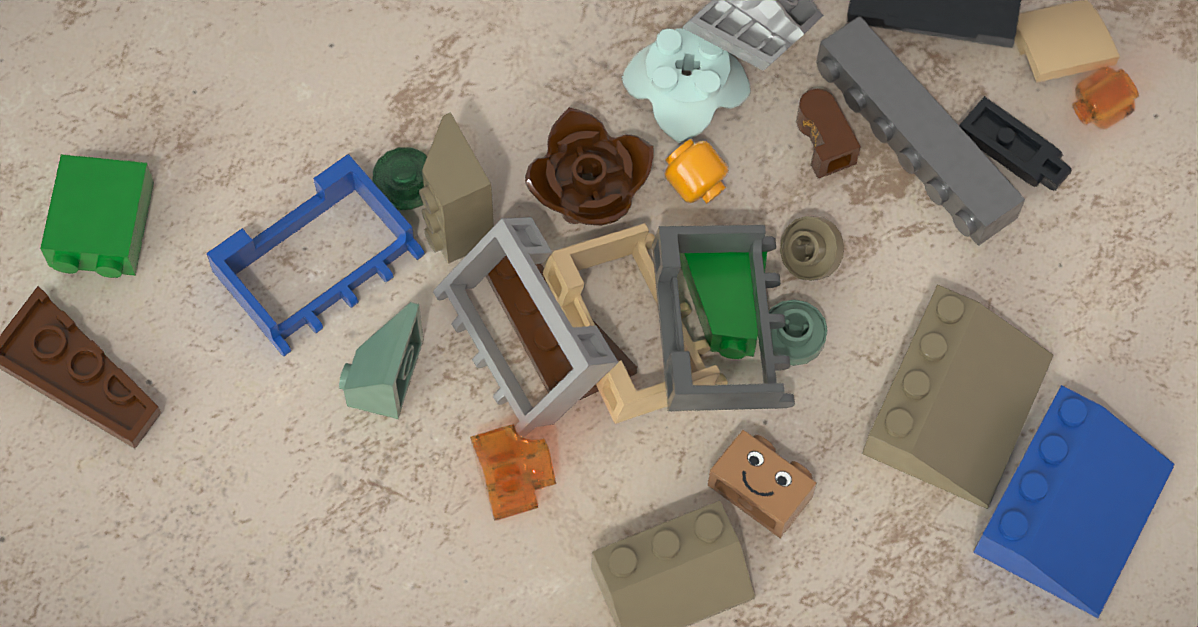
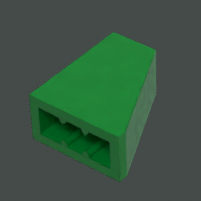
[679,252,767,359]

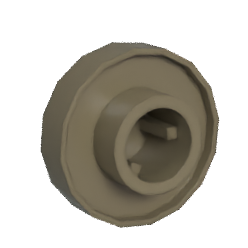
[780,216,844,281]

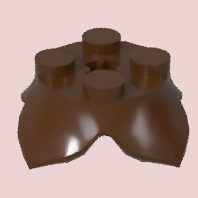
[525,107,653,226]

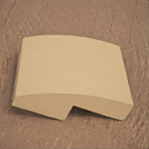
[1015,0,1120,82]

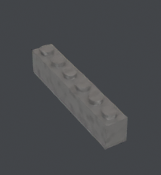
[816,16,1025,246]

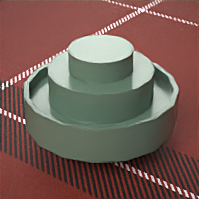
[769,299,828,366]

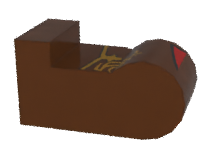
[796,89,861,179]

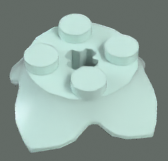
[622,28,751,144]

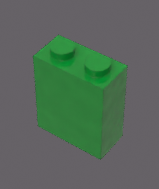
[40,154,154,278]

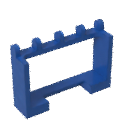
[206,154,425,356]

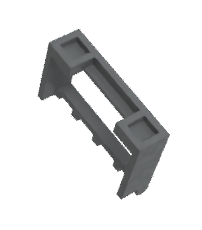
[652,225,795,411]

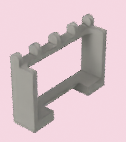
[433,217,618,438]

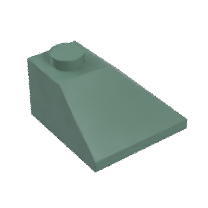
[339,302,424,419]

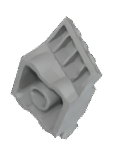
[682,0,824,70]

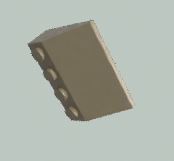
[862,284,1054,509]

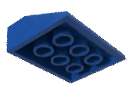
[973,385,1175,618]

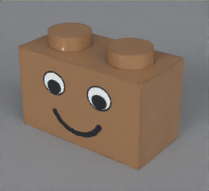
[708,430,817,538]

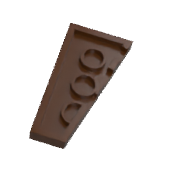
[486,255,637,400]
[0,286,161,449]

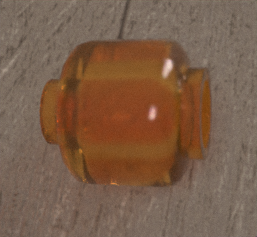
[1072,66,1139,130]

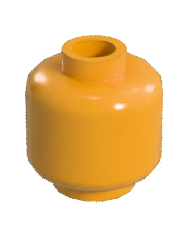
[665,139,729,204]

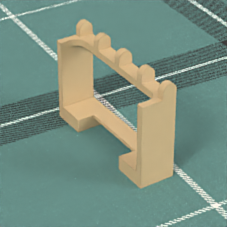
[543,223,728,424]

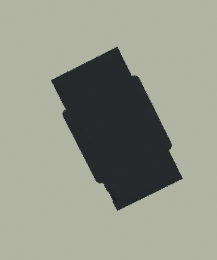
[847,0,1021,48]

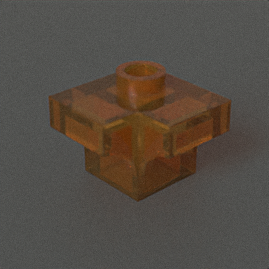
[470,424,556,521]

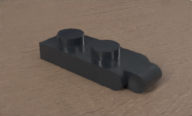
[959,96,1072,191]

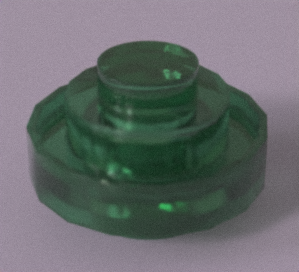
[372,147,427,210]

